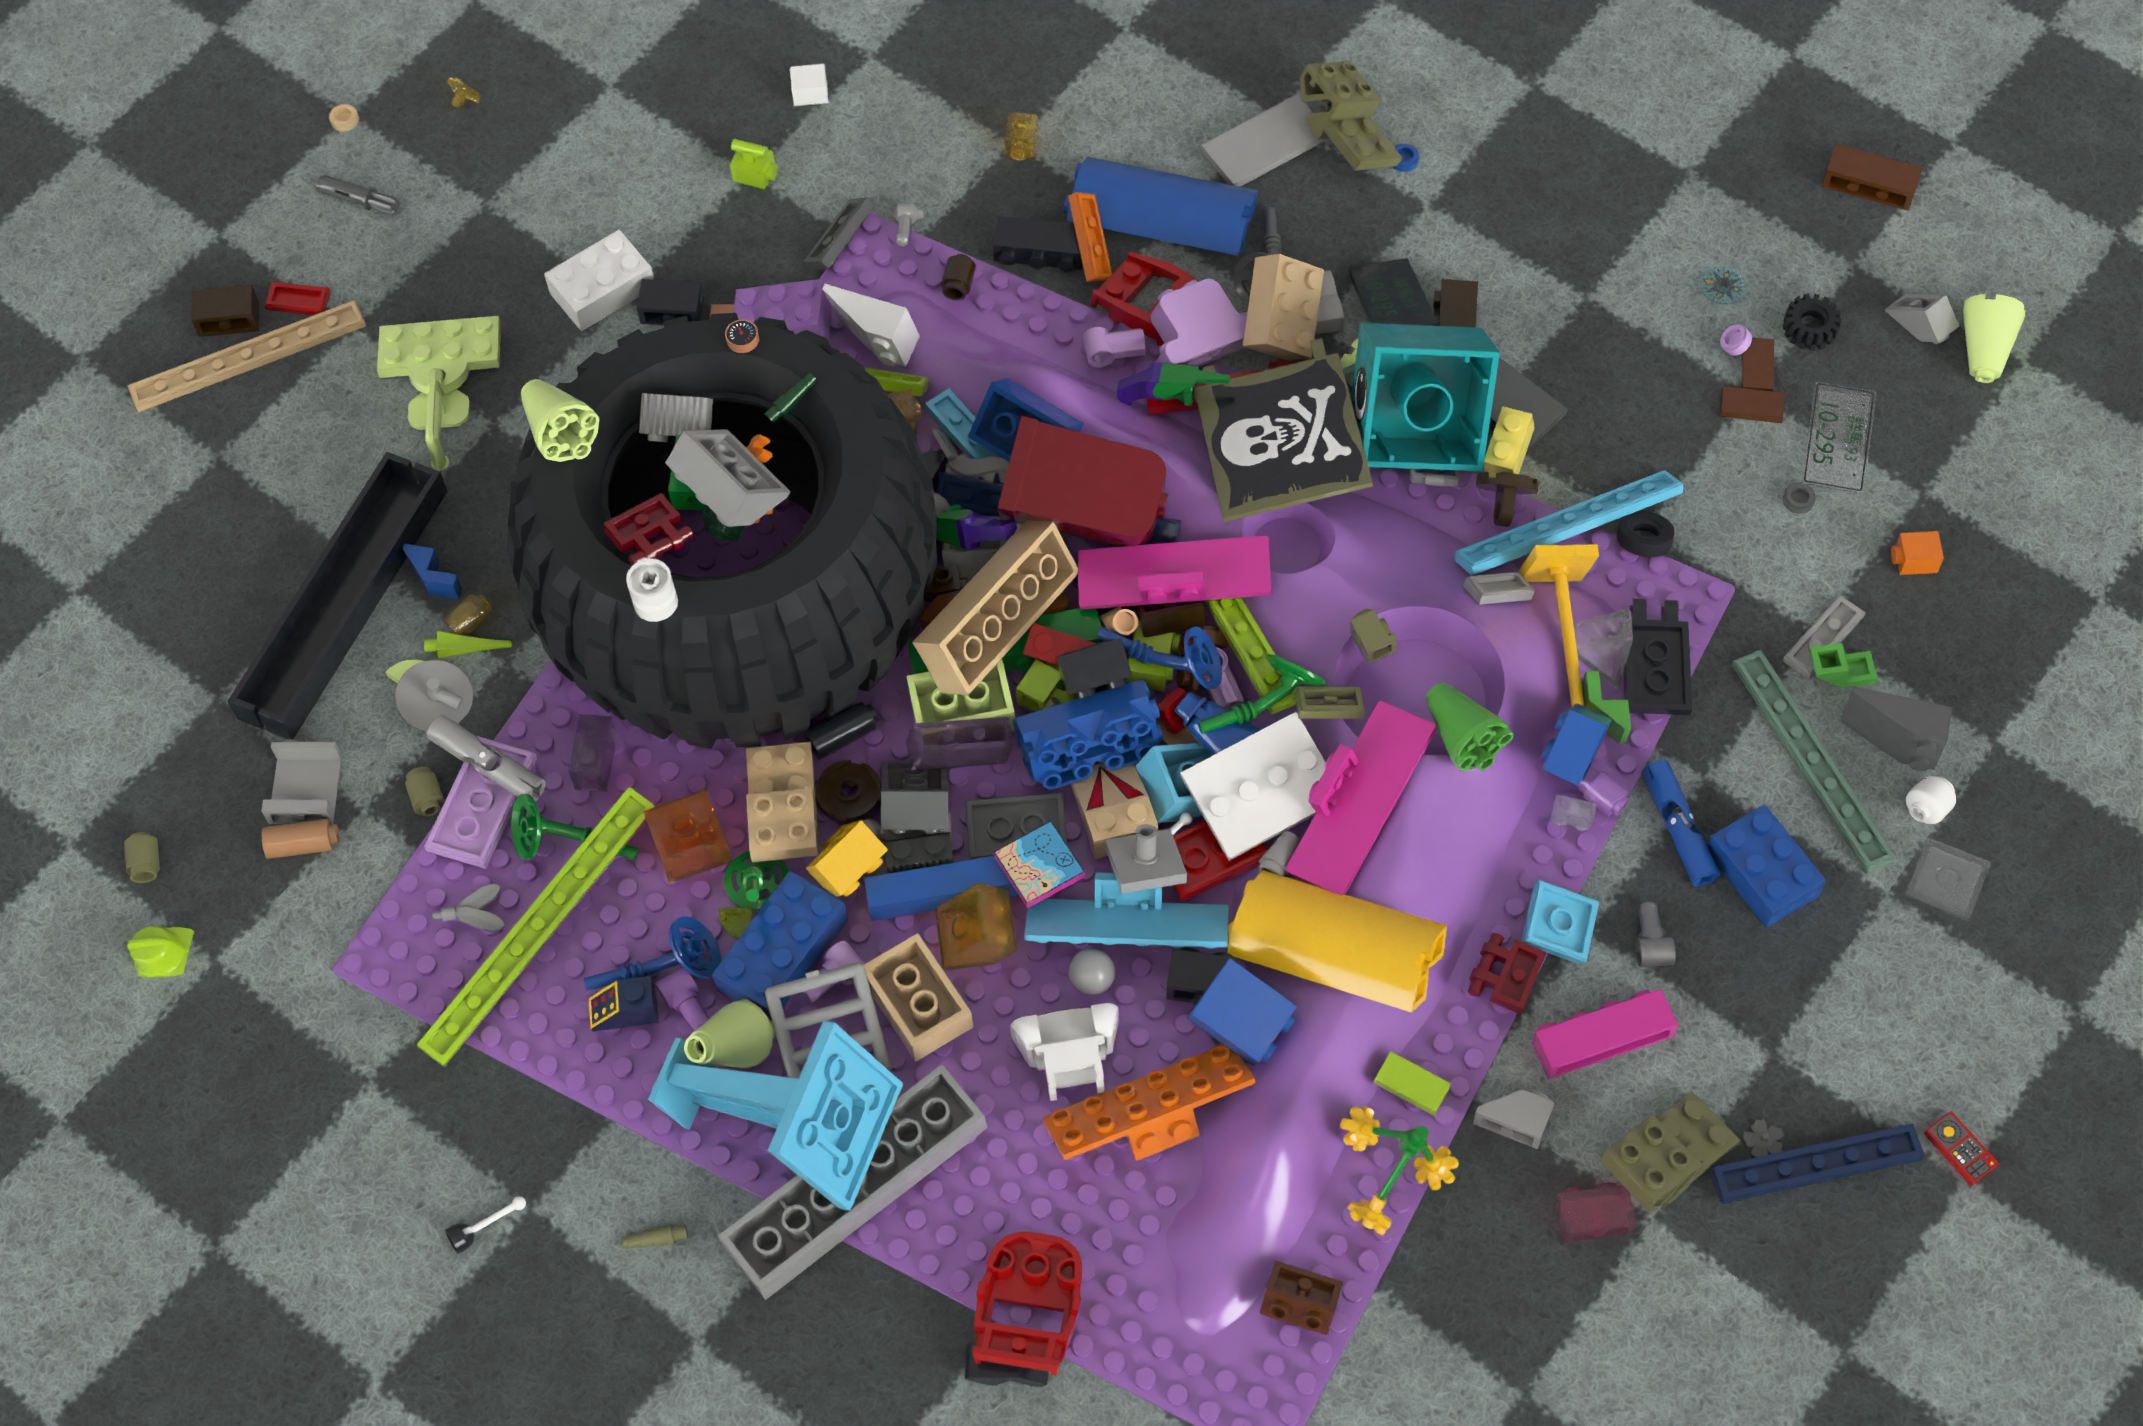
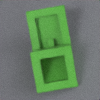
[1809,643,1878,688]
[1582,671,1631,744]

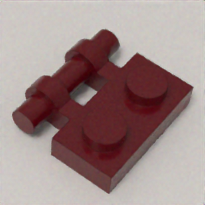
[604,493,693,566]
[1468,933,1546,1015]

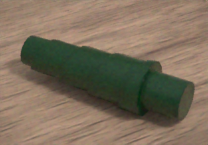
[764,373,817,423]

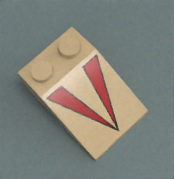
[1071,763,1158,859]

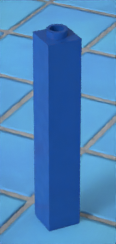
[864,856,1068,921]

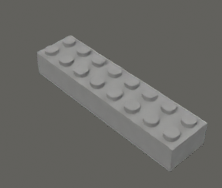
[718,1064,987,1300]

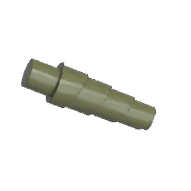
[622,1224,688,1249]

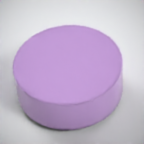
[1720,324,1752,356]

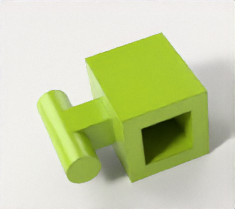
[730,139,778,189]
[1016,659,1077,712]

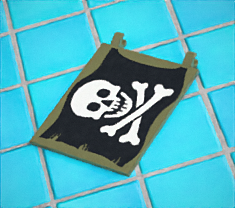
[1194,339,1373,522]

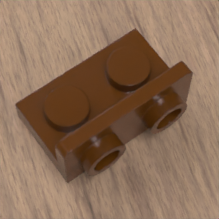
[1260,1260,1343,1335]

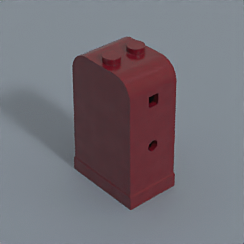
[998,416,1168,547]

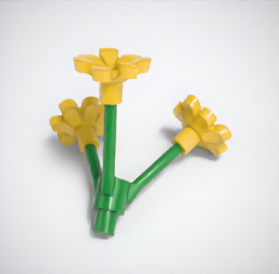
[1340,1106,1459,1235]

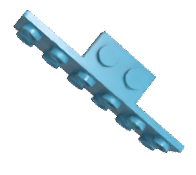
[1024,872,1228,949]

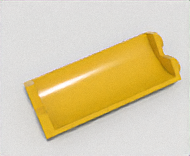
[1227,870,1447,1012]

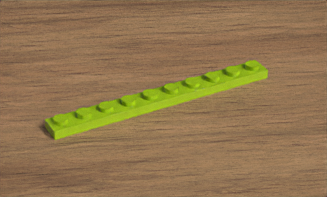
[417,786,655,1067]

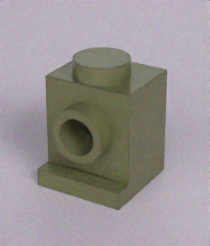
[1350,609,1397,665]

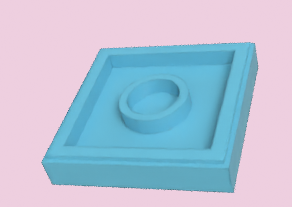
[1521,880,1599,964]

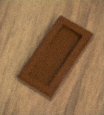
[1742,337,1774,391]
[1720,386,1784,423]

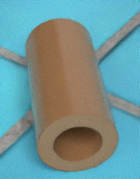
[262,818,340,859]

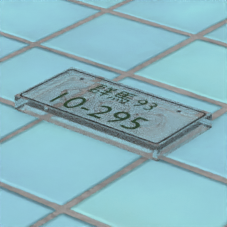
[1801,381,1877,498]

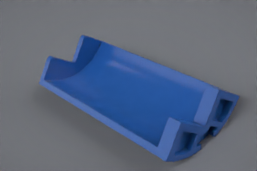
[1064,157,1258,256]

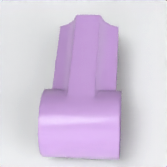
[1083,327,1146,368]
[1202,647,1244,711]

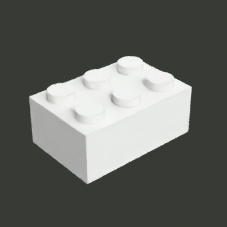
[544,230,654,332]

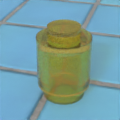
[443,592,492,636]

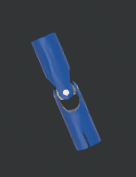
[1641,760,1721,887]

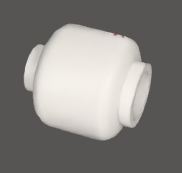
[1906,776,1956,824]

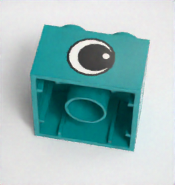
[1351,323,1500,471]

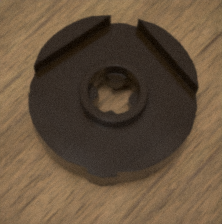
[816,760,881,826]

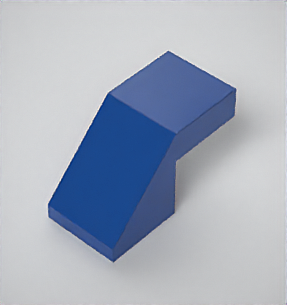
[403,544,462,600]

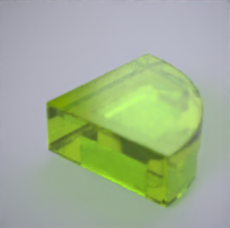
[718,908,753,940]

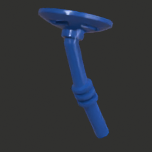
[1097,626,1222,690]
[583,916,721,991]

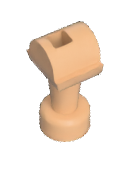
[1099,607,1138,636]

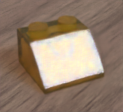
[935,883,1017,971]

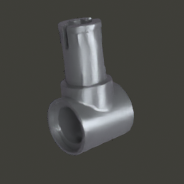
[1636,902,1675,967]

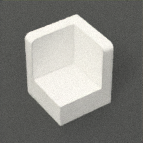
[790,64,829,106]

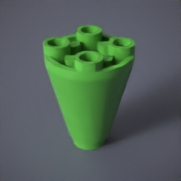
[1426,682,1514,771]

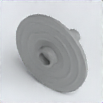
[395,660,473,732]

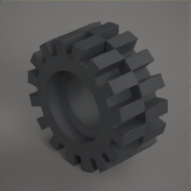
[1783,294,1841,351]

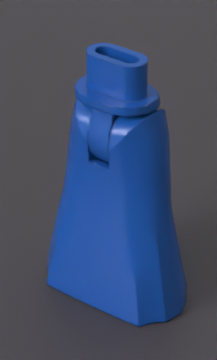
[1174,692,1262,755]

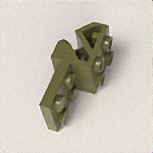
[1300,61,1402,171]
[1599,1091,1741,1212]

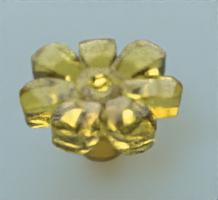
[447,77,482,108]

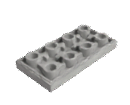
[1201,94,1330,187]

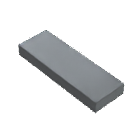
[1782,595,1866,680]

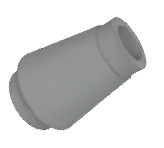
[1258,831,1300,877]

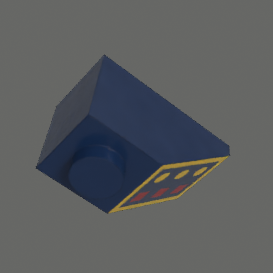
[589,976,659,1032]

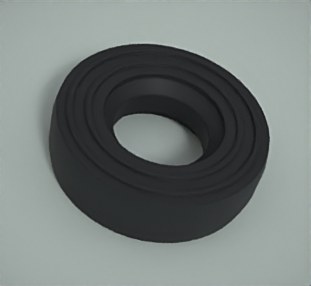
[1617,510,1675,557]

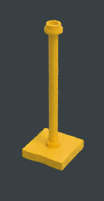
[1519,544,1599,707]

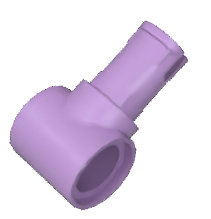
[803,941,866,1003]

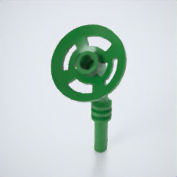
[1198,654,1326,734]
[511,794,639,861]
[724,851,789,911]

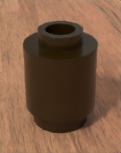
[941,254,976,301]

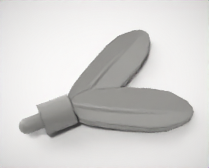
[432,884,504,932]

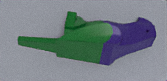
[1117,362,1230,406]
[936,504,1017,550]

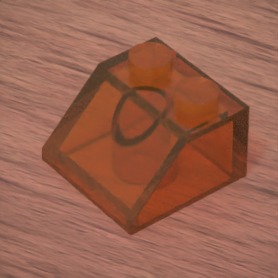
[643,789,732,884]

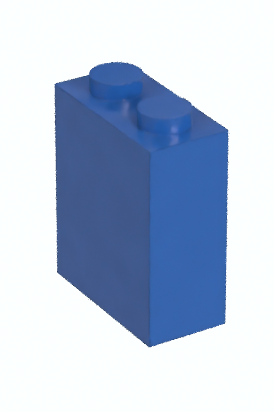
[1186,958,1297,1066]

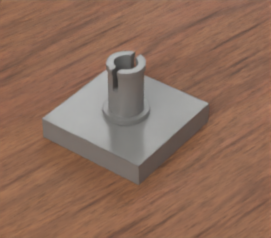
[1106,824,1187,894]

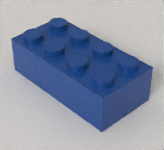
[712,871,848,1021]

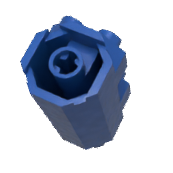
[1012,679,1164,790]

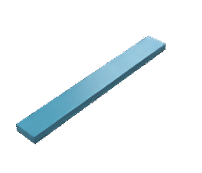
[1454,470,1683,576]

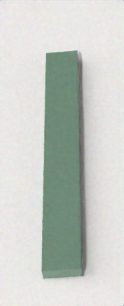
[1732,649,1897,874]

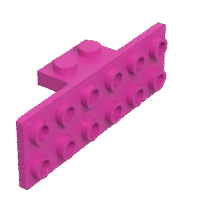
[1078,535,1272,610]
[1286,701,1437,895]

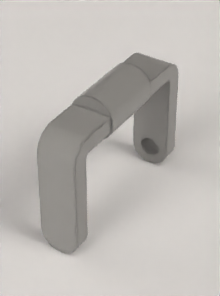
[1409,469,1460,487]

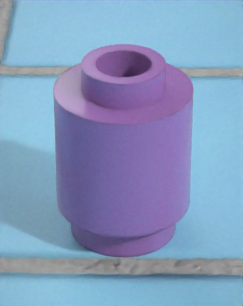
[1579,769,1629,817]

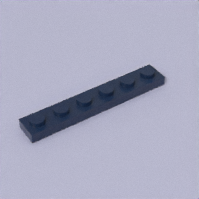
[1711,1124,1925,1204]

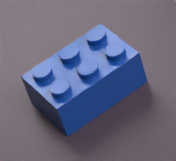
[967,378,1084,462]
[1708,804,1826,928]

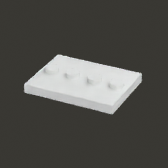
[1180,712,1326,861]

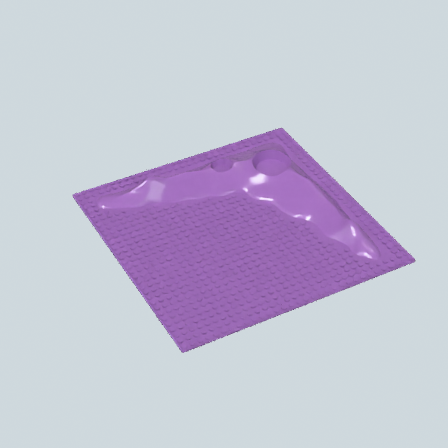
[333,213,1735,1426]

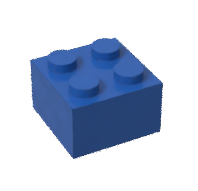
[1541,703,1613,786]

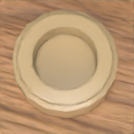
[329,104,359,131]

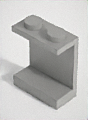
[261,739,342,824]

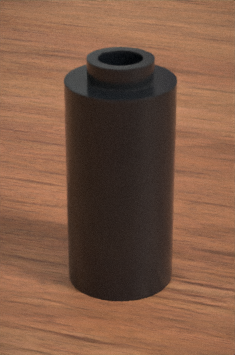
[804,701,879,760]

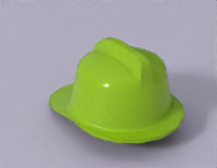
[127,926,194,978]

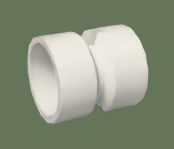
[626,559,678,622]

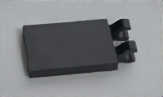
[1622,599,1692,715]

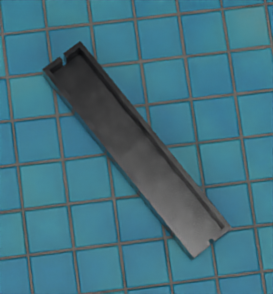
[228,451,448,739]

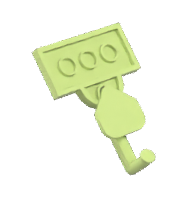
[377,316,500,470]

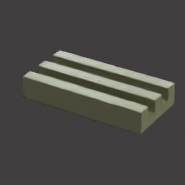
[1294,686,1365,719]

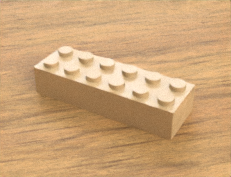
[912,520,1078,695]

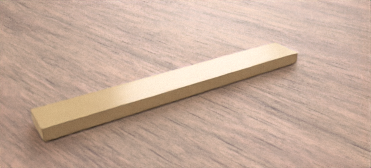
[127,300,366,412]

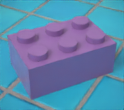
[734,279,832,341]

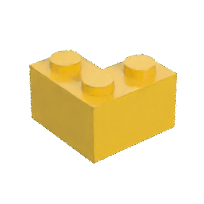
[806,820,888,897]

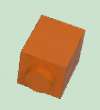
[1891,531,1944,575]

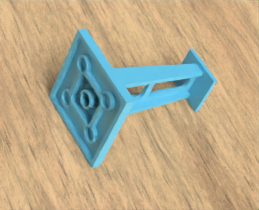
[648,1021,903,1211]

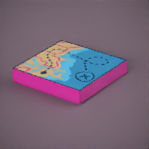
[993,821,1085,909]

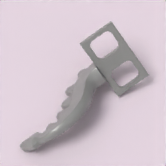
[932,429,1009,484]

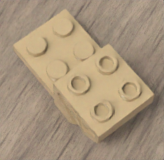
[746,742,819,862]

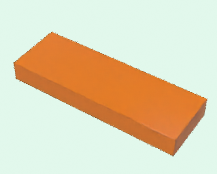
[1068,192,1112,283]

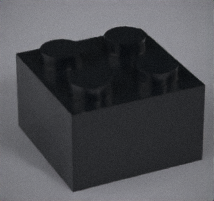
[1055,638,1132,699]

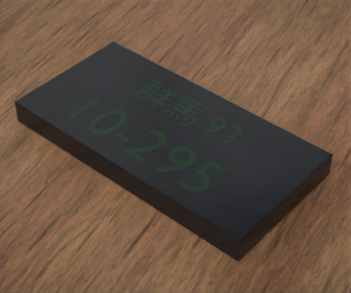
[1349,258,1438,326]

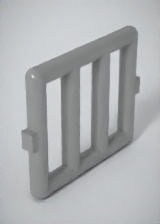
[765,962,892,1079]

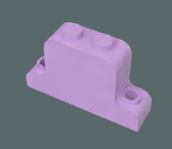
[1151,279,1247,366]

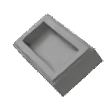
[1463,572,1535,605]

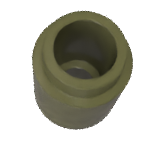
[405,767,445,817]
[124,832,160,883]

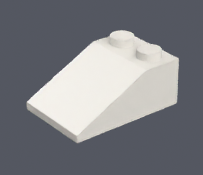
[823,284,920,367]

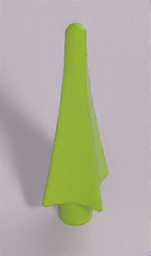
[424,631,513,658]

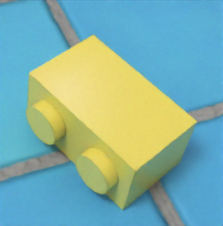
[1484,406,1534,477]

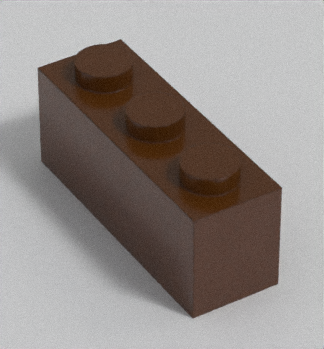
[1822,144,1923,211]

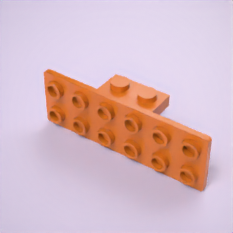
[1042,1045,1255,1161]

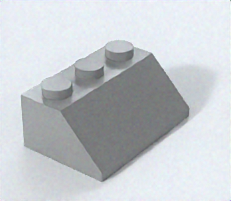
[665,429,790,527]

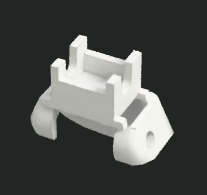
[1010,1003,1119,1101]

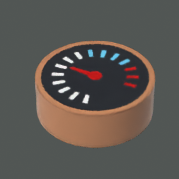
[725,319,759,353]

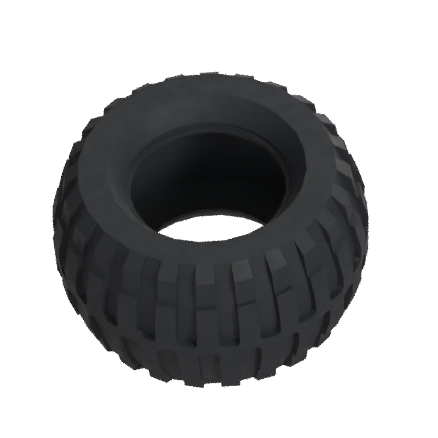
[506,313,937,749]

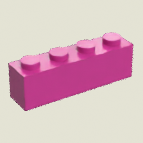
[1532,989,1678,1079]

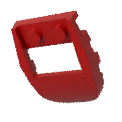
[1090,252,1199,347]
[973,1232,1082,1376]

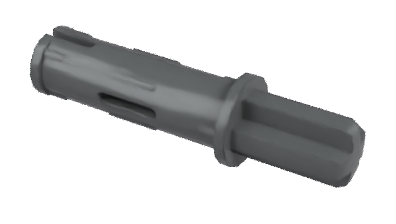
[316,175,400,214]

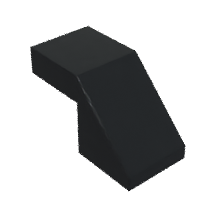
[965,1343,1048,1387]

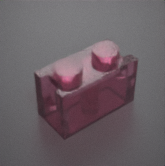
[1555,1182,1637,1244]

